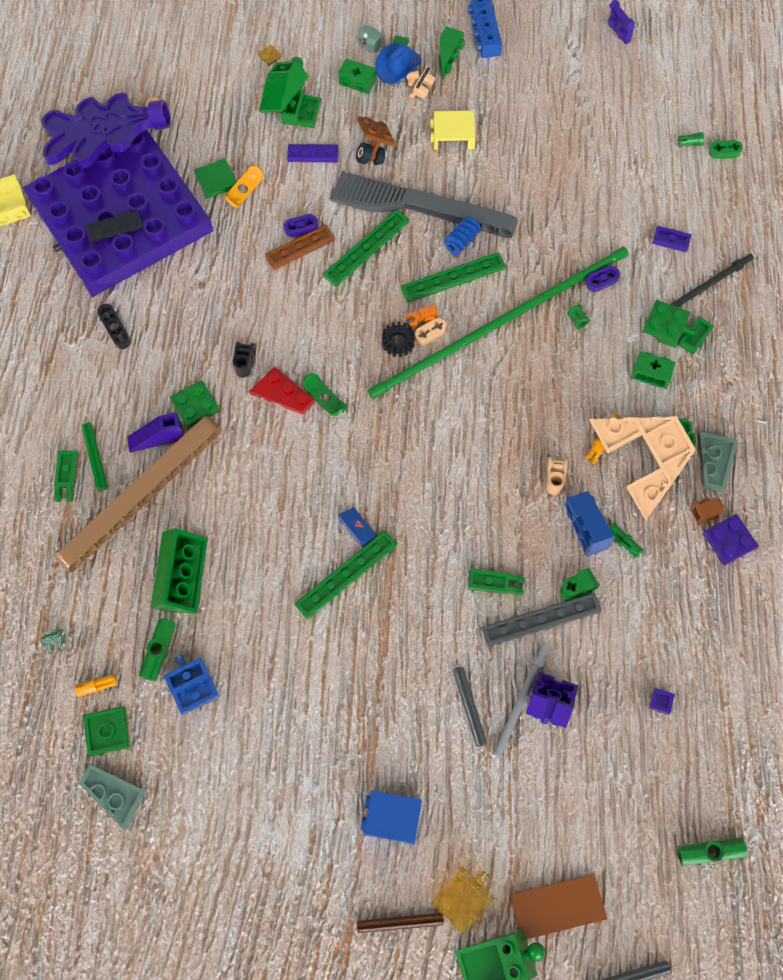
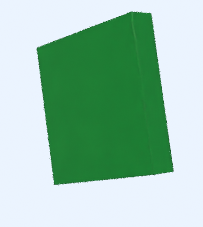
[194,158,236,199]
[83,706,131,757]

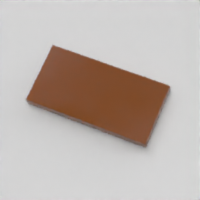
[510,874,607,939]

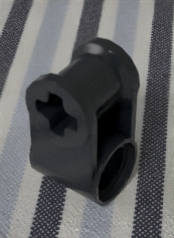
[233,341,256,378]

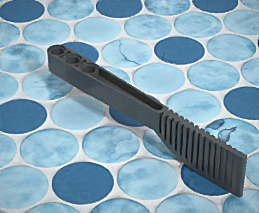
[330,172,518,238]

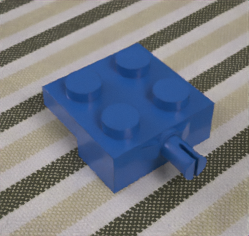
[163,654,220,715]

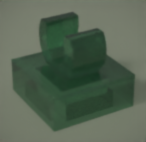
[40,629,66,654]

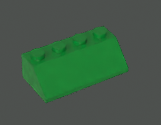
[150,528,208,614]

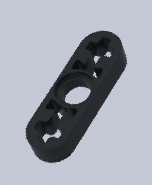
[97,304,131,349]

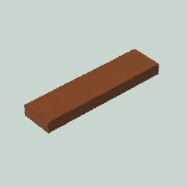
[265,225,335,270]

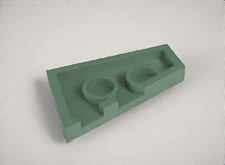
[699,431,738,493]

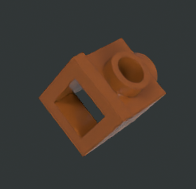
[690,497,724,526]

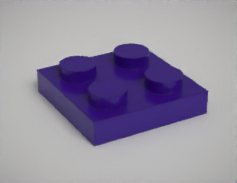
[702,514,759,566]

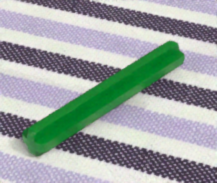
[81,423,108,491]

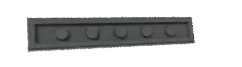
[481,592,602,647]

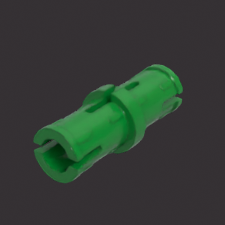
[609,523,644,558]

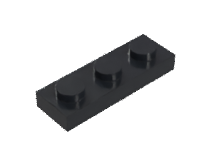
[86,210,144,244]

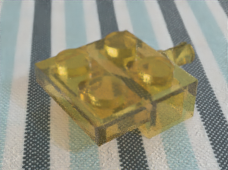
[431,866,495,934]

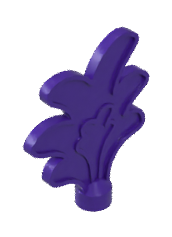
[41,92,171,168]

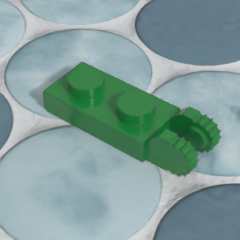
[54,451,79,502]
[468,569,525,595]

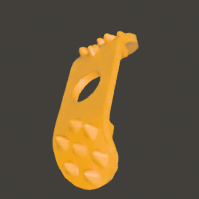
[224,165,264,208]

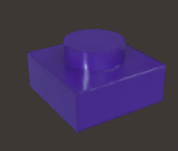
[648,688,675,715]

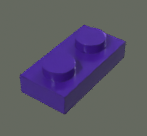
[652,226,692,252]

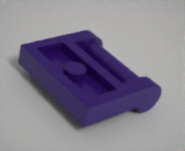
[608,0,635,44]

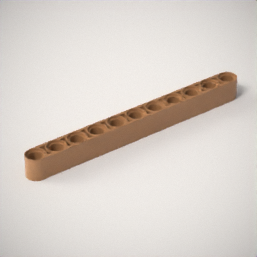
[55,416,222,572]

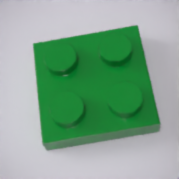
[170,380,220,429]

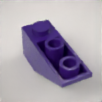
[127,412,184,453]

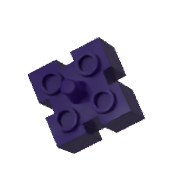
[526,671,579,728]

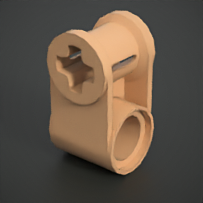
[546,457,568,495]

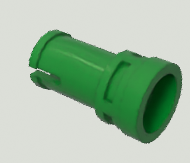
[678,132,704,147]

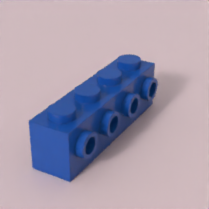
[468,0,502,58]

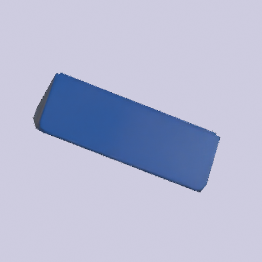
[338,507,377,548]

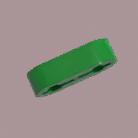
[709,140,743,159]

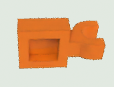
[406,304,438,329]

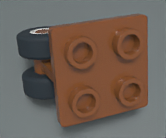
[356,116,395,165]

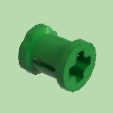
[567,305,590,329]

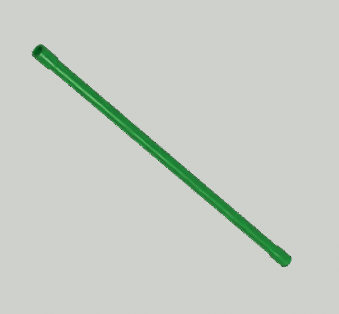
[367,246,628,399]

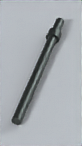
[670,253,754,307]

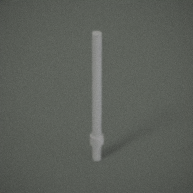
[493,643,550,758]

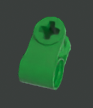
[560,568,600,601]

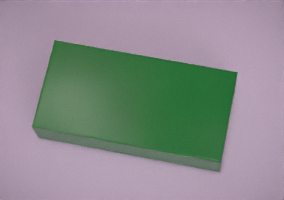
[678,317,714,355]

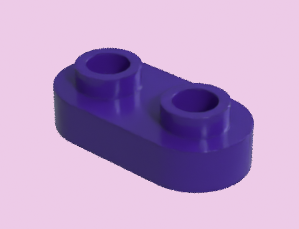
[284,214,318,237]
[586,266,620,292]

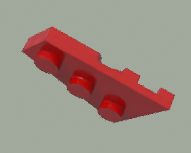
[249,367,315,415]

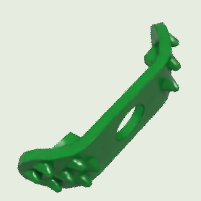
[303,373,348,416]

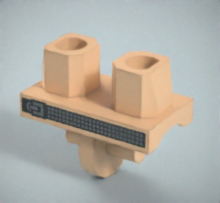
[407,66,436,100]

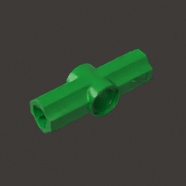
[139,618,176,682]
[677,838,747,866]

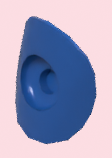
[375,43,422,85]

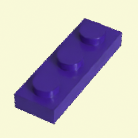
[287,144,339,163]

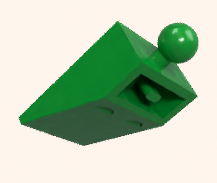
[259,57,309,113]
[455,929,545,980]

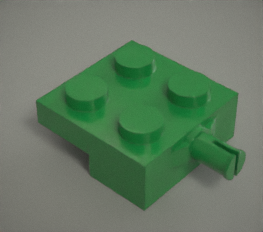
[281,90,322,128]
[642,300,697,348]

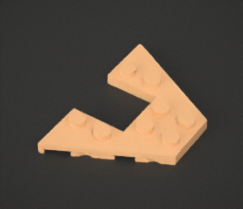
[589,416,696,521]

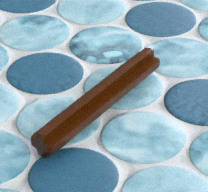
[357,913,444,933]

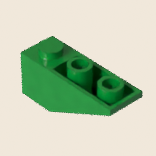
[439,26,465,79]

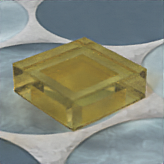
[258,44,281,66]

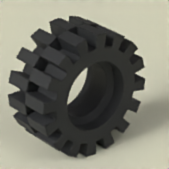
[382,321,415,357]

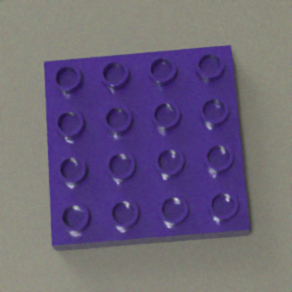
[23,130,214,297]

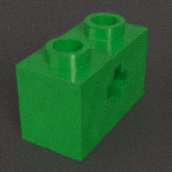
[338,58,377,94]
[631,352,676,389]

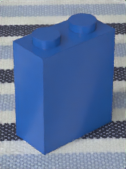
[360,790,422,845]

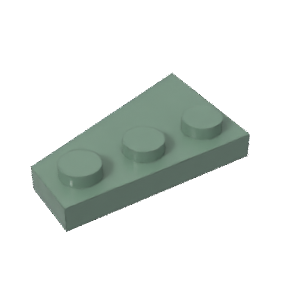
[79,764,146,831]

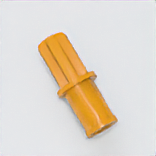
[75,674,117,697]

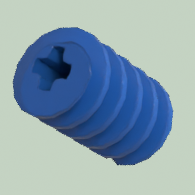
[444,217,482,256]

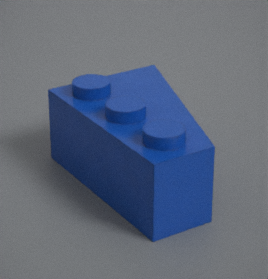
[564,491,615,556]

